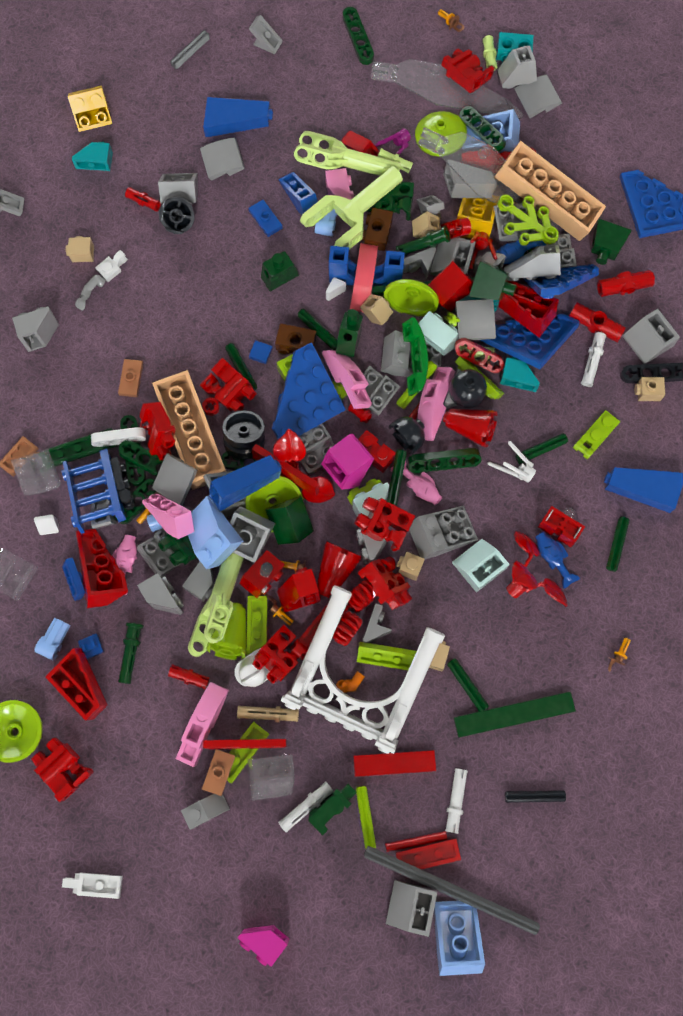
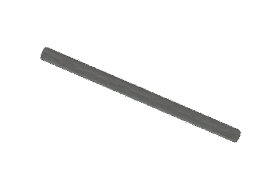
[364,846,540,935]

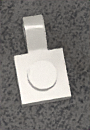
[95,250,128,282]

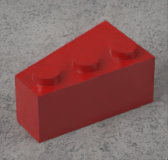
[498,281,559,338]
[277,568,320,613]
[45,648,108,721]

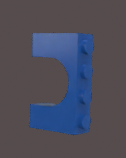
[329,246,405,287]

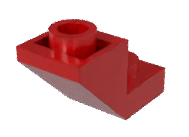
[341,131,379,156]

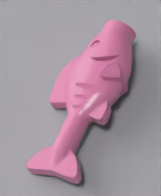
[390,460,442,505]
[113,535,137,595]

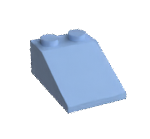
[462,109,520,154]
[188,496,243,569]
[434,901,485,976]

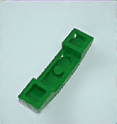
[402,317,428,396]

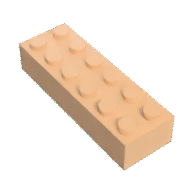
[495,141,606,241]
[152,370,226,490]

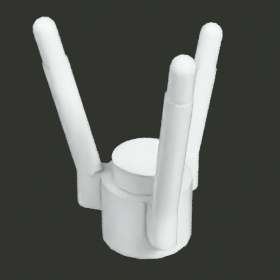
[487,441,536,483]

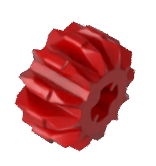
[348,580,377,612]
[332,611,362,646]

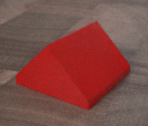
[428,261,474,312]

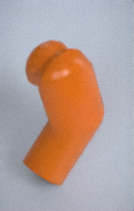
[336,671,365,693]

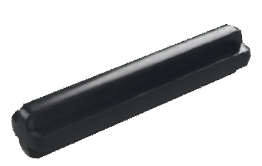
[505,790,566,803]

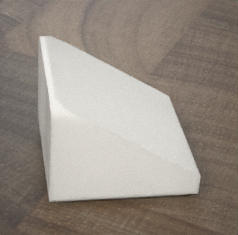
[326,277,346,301]
[34,515,59,535]

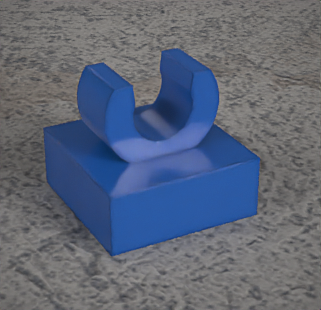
[78,634,104,660]

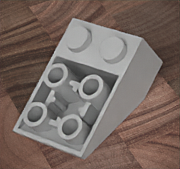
[504,245,561,281]
[381,330,442,379]
[409,506,478,559]

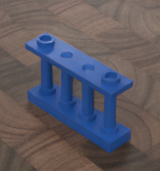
[61,449,126,534]

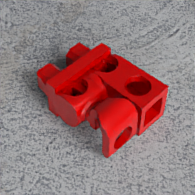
[441,48,494,94]
[200,358,257,412]
[139,402,176,460]
[354,497,415,551]
[358,556,412,610]
[252,625,308,683]
[31,738,94,802]

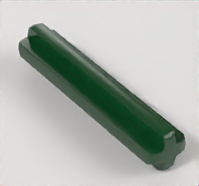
[297,309,338,350]
[225,343,257,390]
[515,433,568,464]
[387,449,407,506]
[606,516,630,572]
[447,658,489,712]

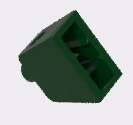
[591,219,632,265]
[261,251,299,292]
[469,261,517,300]
[336,309,363,357]

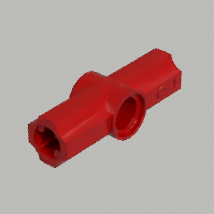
[597,270,655,297]
[569,302,626,343]

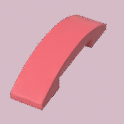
[349,243,378,313]

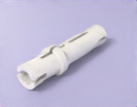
[581,332,606,387]
[445,768,468,834]
[278,781,334,833]

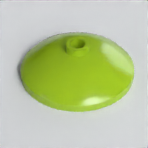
[415,111,467,157]
[384,279,439,317]
[245,476,303,532]
[0,700,43,763]

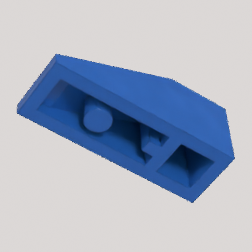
[278,172,318,215]

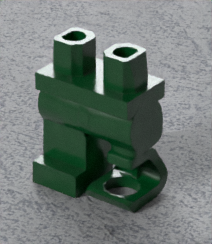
[367,182,414,221]
[158,533,197,566]
[308,784,357,836]

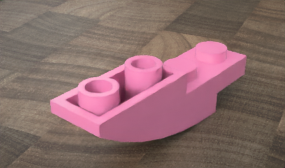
[322,350,372,409]
[417,367,456,441]
[176,682,229,767]

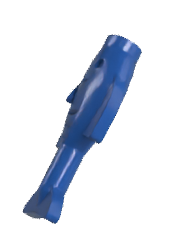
[496,240,547,265]
[535,531,580,589]

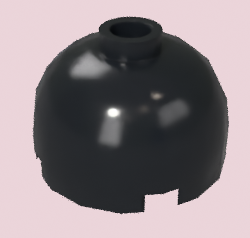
[159,197,195,234]
[449,369,487,408]
[389,416,425,455]

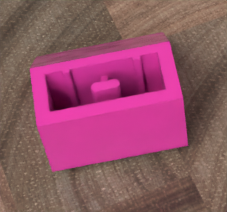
[321,434,374,490]
[238,925,290,967]

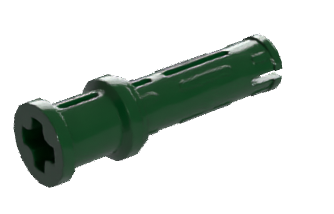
[396,226,451,255]
[118,623,144,684]

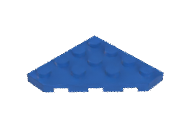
[620,170,683,238]
[523,264,599,299]
[480,314,580,370]
[272,342,346,439]

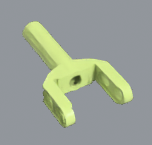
[294,131,401,176]
[300,166,403,250]
[188,553,244,657]

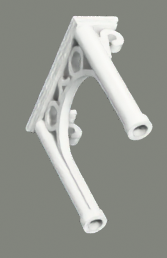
[281,585,445,754]

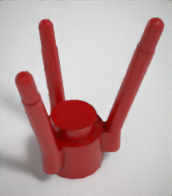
[469,231,497,269]

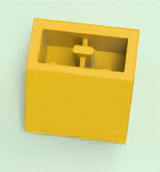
[68,85,112,132]

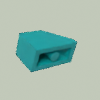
[72,142,113,171]
[500,357,540,392]

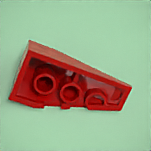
[76,529,128,608]

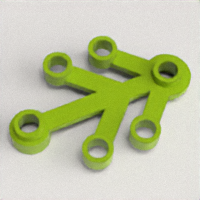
[497,194,559,246]

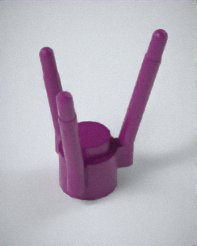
[375,128,411,155]

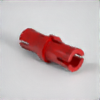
[125,187,161,212]
[168,664,210,690]

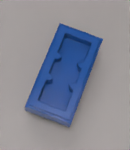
[248,200,283,237]
[62,557,85,601]

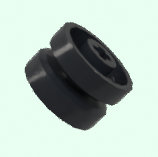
[222,410,265,460]

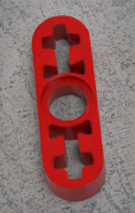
[440,218,471,239]
[455,338,504,373]

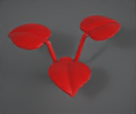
[273,429,335,503]
[506,531,568,607]

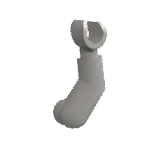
[75,275,106,311]

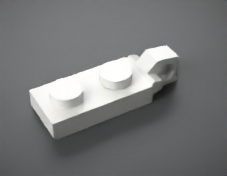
[62,872,123,899]

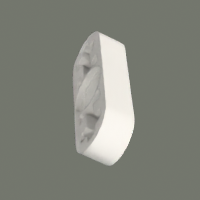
[91,427,146,447]

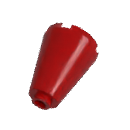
[443,409,498,447]
[317,541,362,598]

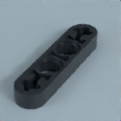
[620,363,683,384]

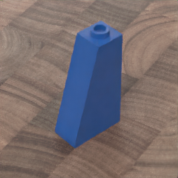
[203,97,273,137]
[209,455,282,511]
[604,467,683,513]

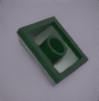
[265,496,314,545]

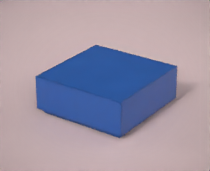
[249,340,273,364]

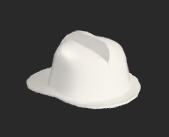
[235,648,270,687]

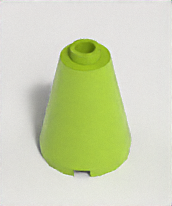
[206,602,246,660]

